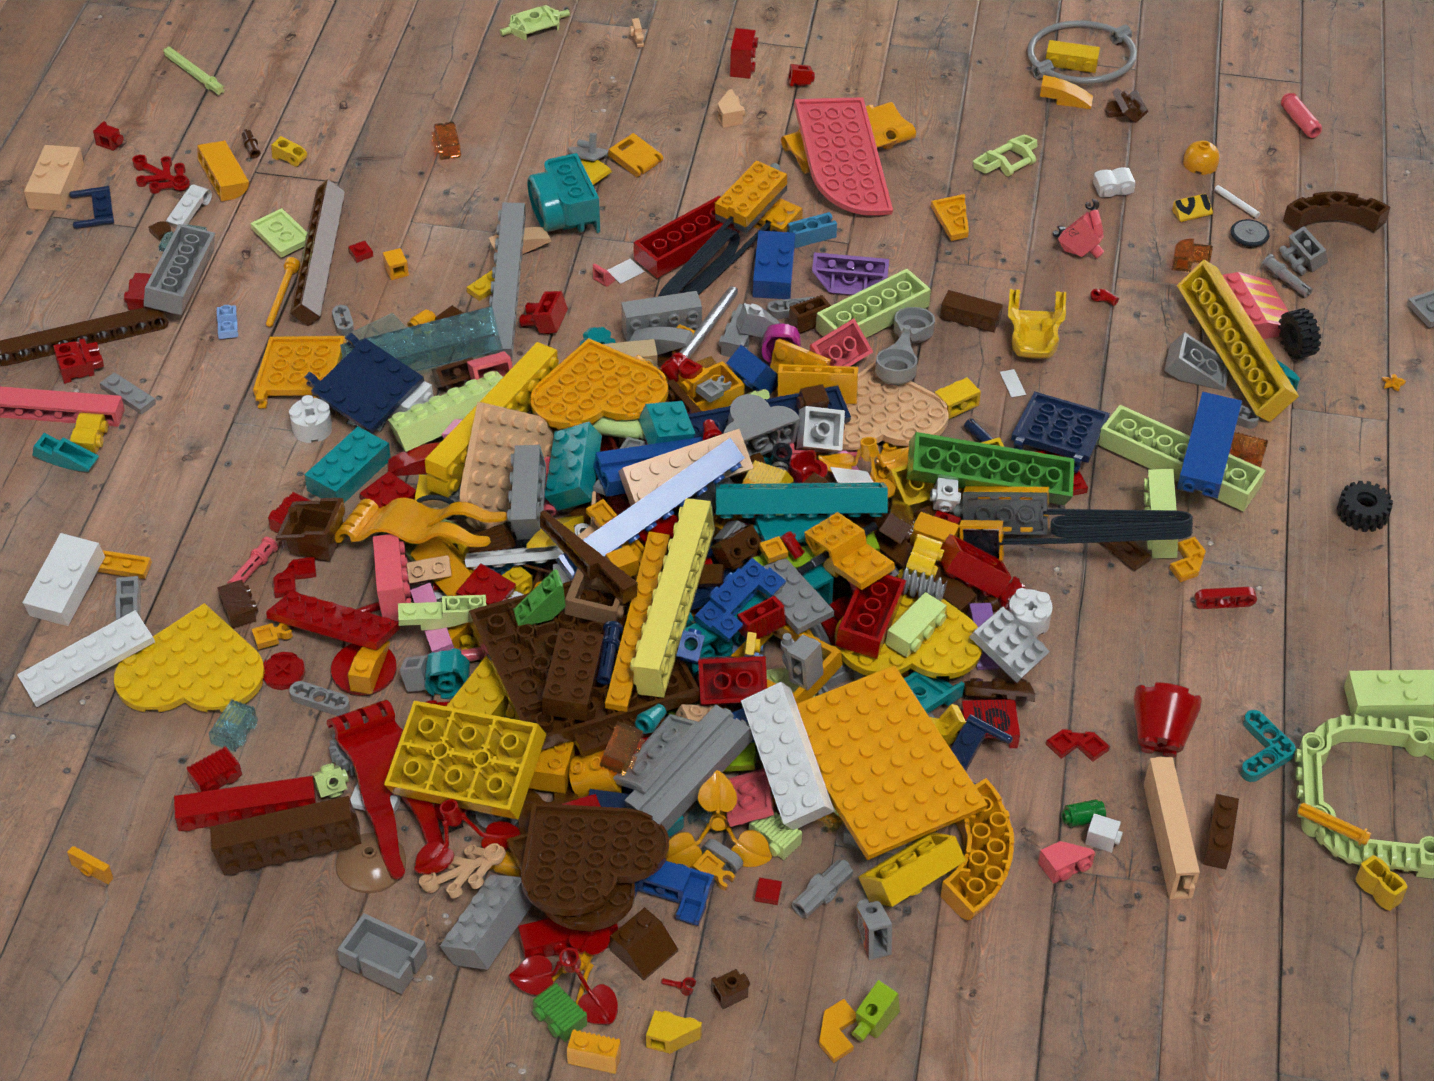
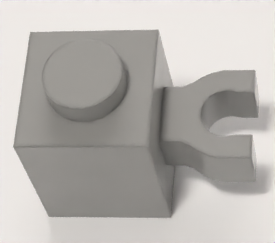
[399,654,429,692]

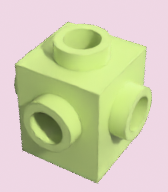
[311,763,349,798]

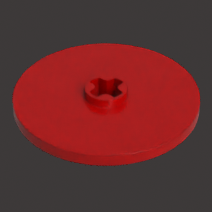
[331,644,397,695]

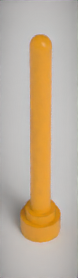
[266,257,300,327]

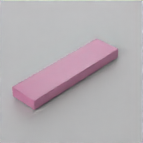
[410,583,454,653]

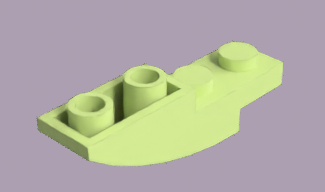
[398,595,486,630]

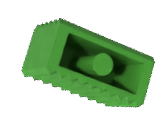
[532,982,587,1042]

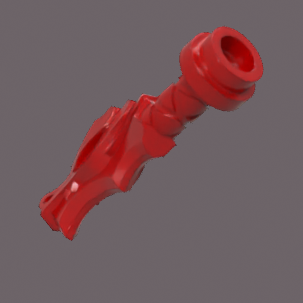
[994,576,1025,614]

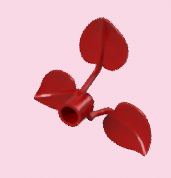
[414,799,521,874]
[509,927,618,1025]

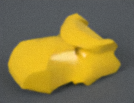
[1008,289,1066,359]

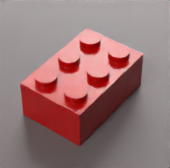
[940,534,1012,598]

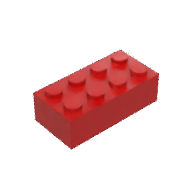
[835,574,907,659]

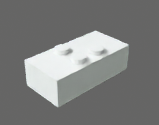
[22,533,105,626]

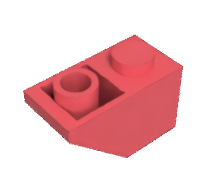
[1038,841,1095,884]

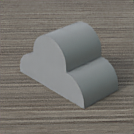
[724,394,800,456]

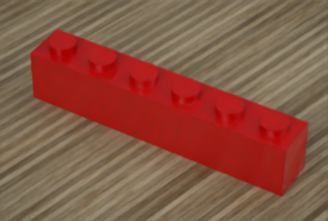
[174,776,317,831]

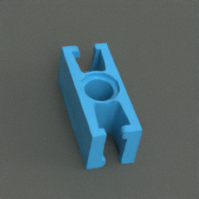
[787,212,837,248]

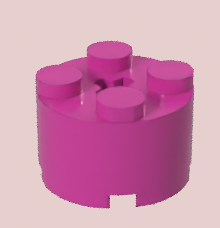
[762,323,801,365]

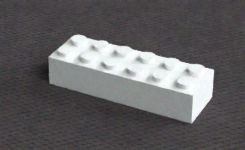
[741,682,835,830]

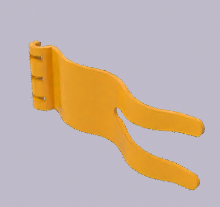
[335,498,507,547]

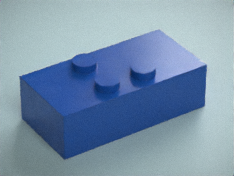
[753,231,795,299]

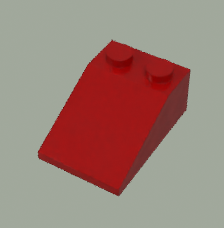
[698,656,767,704]

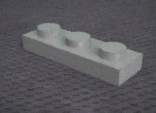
[100,372,156,415]

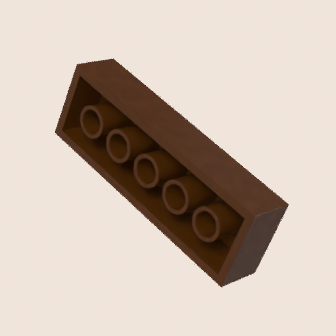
[210,796,362,875]

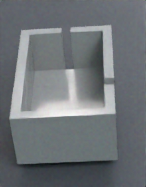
[337,913,427,994]

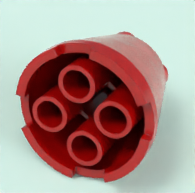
[1133,682,1202,758]

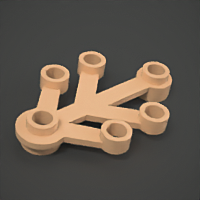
[419,843,506,898]

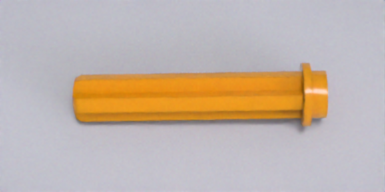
[1297,803,1372,846]

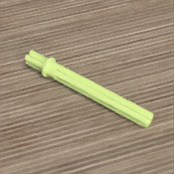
[163,47,225,95]

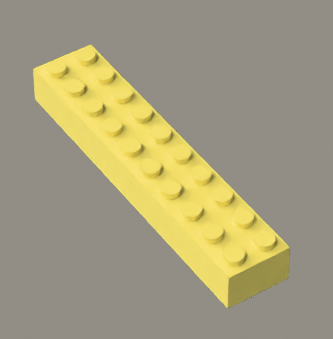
[630,498,715,698]

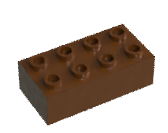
[542,628,604,721]

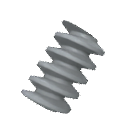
[902,567,947,601]

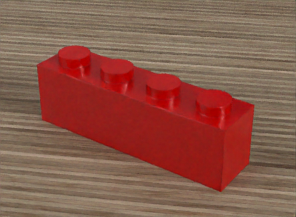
[518,918,618,959]

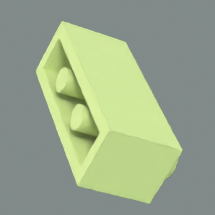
[885,592,947,657]

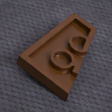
[964,678,1035,702]

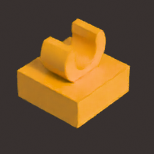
[759,536,788,564]

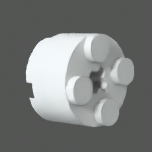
[289,395,332,443]
[1008,588,1053,638]

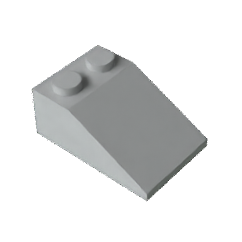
[1165,332,1229,390]

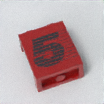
[959,699,1020,749]

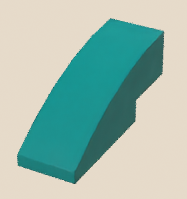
[32,433,99,472]

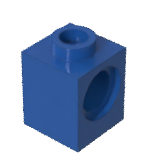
[676,628,705,664]

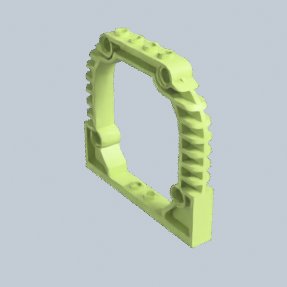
[1295,714,1434,879]

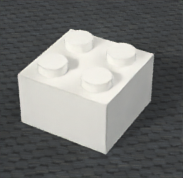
[796,406,845,454]

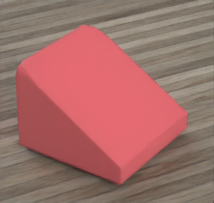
[593,263,615,287]

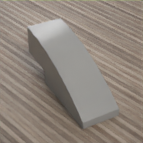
[630,327,693,355]
[115,576,141,620]

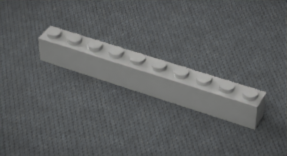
[485,202,526,361]

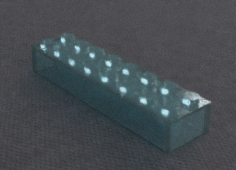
[340,306,503,371]

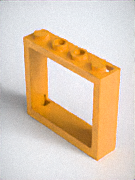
[731,623,842,704]

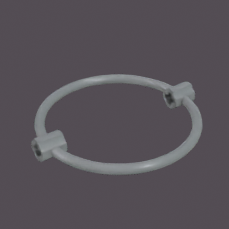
[1027,20,1137,84]

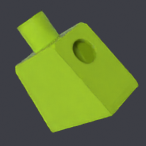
[851,980,900,1042]

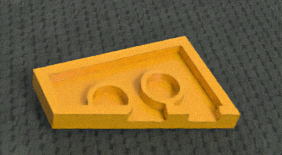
[931,194,969,241]

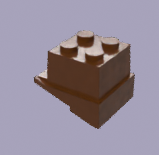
[276,498,345,561]

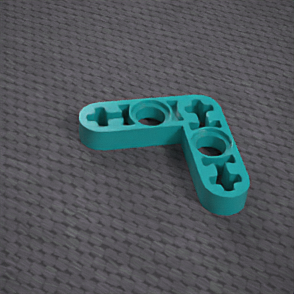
[1240,710,1296,782]

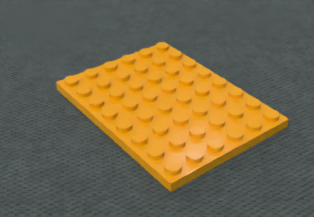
[797,665,988,860]

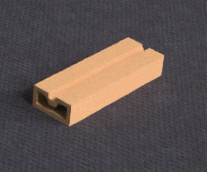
[1144,757,1200,899]

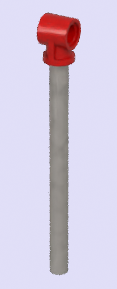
[659,286,738,382]

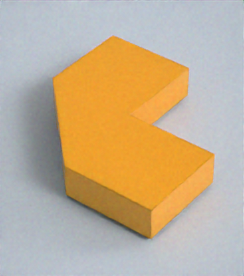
[1169,536,1206,583]
[819,999,856,1063]

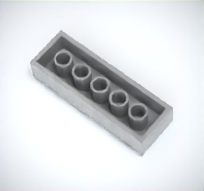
[144,224,215,315]

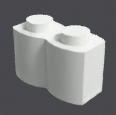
[1093,167,1135,198]

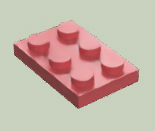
[727,769,774,827]

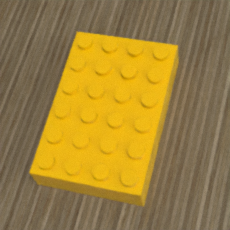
[384,701,546,820]

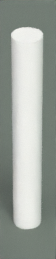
[1214,185,1260,219]

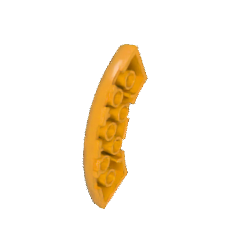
[940,778,1014,920]

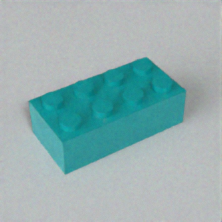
[545,422,602,511]
[304,426,391,503]

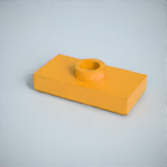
[67,846,113,884]

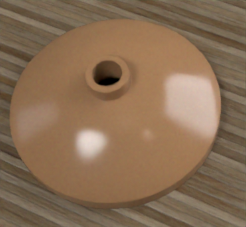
[336,832,406,893]

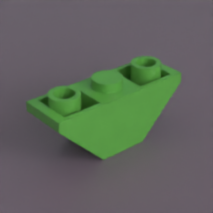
[513,569,566,626]

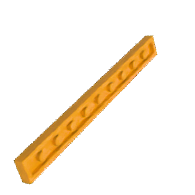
[605,531,670,712]

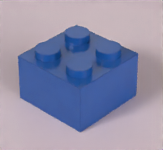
[726,345,778,395]

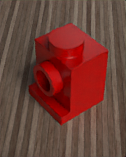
[788,64,815,86]
[93,121,124,151]

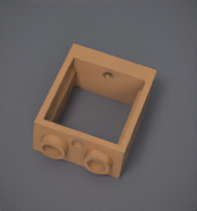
[565,569,628,623]

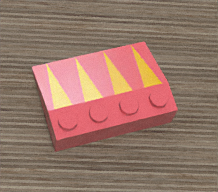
[1223,272,1289,339]

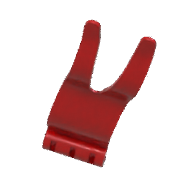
[326,700,445,879]

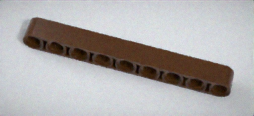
[0,307,169,366]

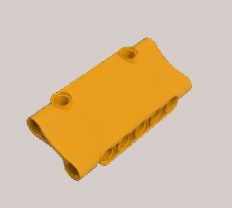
[781,102,916,174]

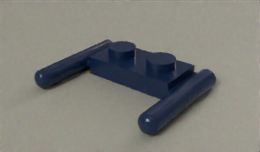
[69,186,114,229]
[951,714,1013,785]

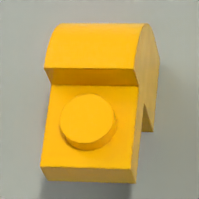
[930,704,966,746]

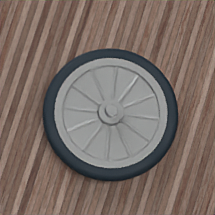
[1230,219,1270,247]

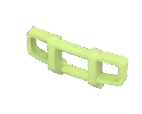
[973,135,1038,177]

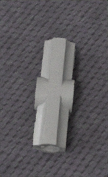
[792,859,853,918]

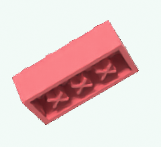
[373,534,412,621]

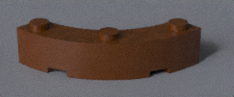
[1283,191,1391,232]

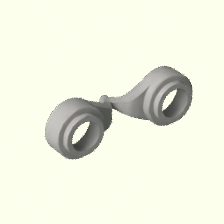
[875,307,935,385]

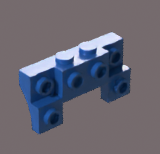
[694,558,786,642]
[635,861,714,926]

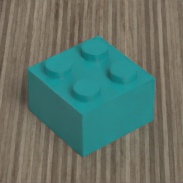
[638,401,695,445]

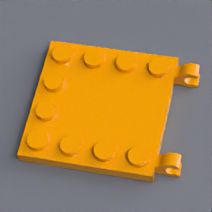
[253,336,346,408]

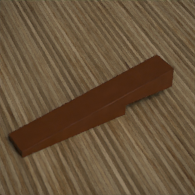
[540,510,638,604]

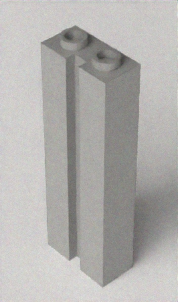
[625,705,753,831]

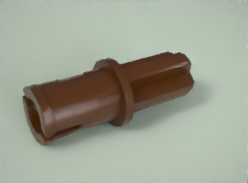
[242,129,261,158]

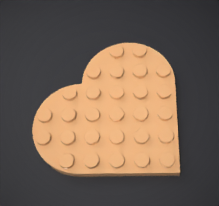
[842,362,949,450]
[460,402,554,531]

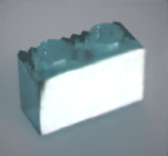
[209,699,258,752]

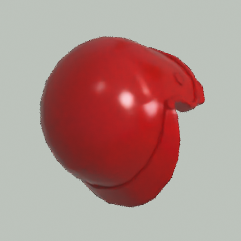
[789,450,828,483]

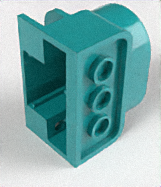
[527,153,600,233]

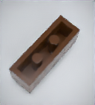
[940,290,1003,333]
[1203,794,1239,870]

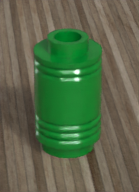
[1061,799,1106,828]

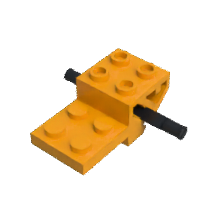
[797,512,895,590]

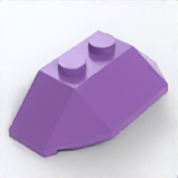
[812,252,889,295]

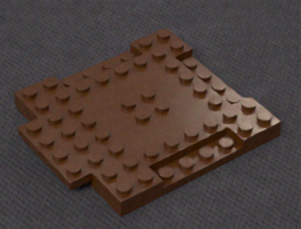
[468,574,700,757]

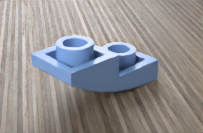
[217,305,238,339]

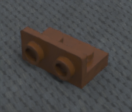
[1112,88,1148,123]

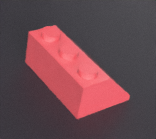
[810,318,873,367]

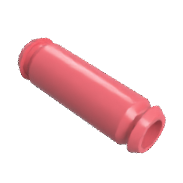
[1281,93,1322,138]

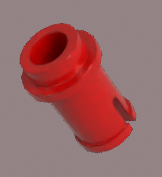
[780,531,805,559]

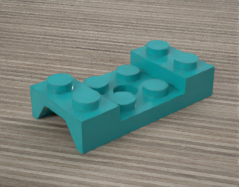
[904,671,965,714]

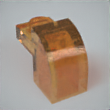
[1172,238,1213,272]

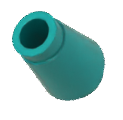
[635,704,666,734]

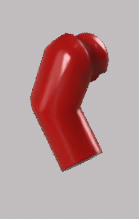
[1090,289,1119,306]

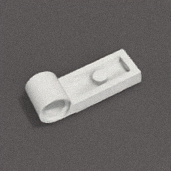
[166,184,212,228]

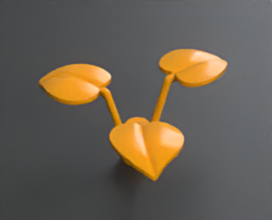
[818,437,909,498]
[666,770,772,868]

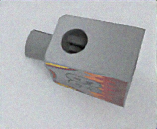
[857,899,892,960]

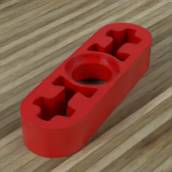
[1194,587,1257,609]

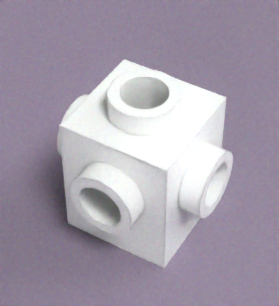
[930,478,961,512]

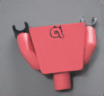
[1052,199,1104,258]

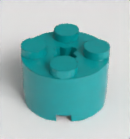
[425,648,470,699]

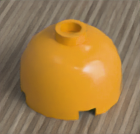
[1183,140,1220,175]

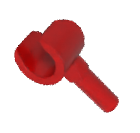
[662,977,696,996]

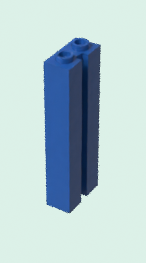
[1177,392,1242,499]
[593,437,703,497]

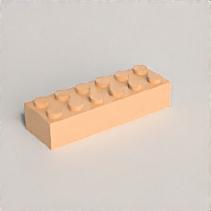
[618,429,753,506]

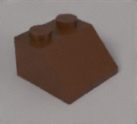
[610,907,678,981]

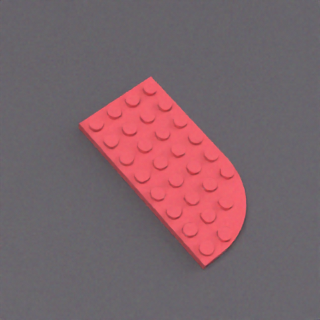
[794,97,893,215]

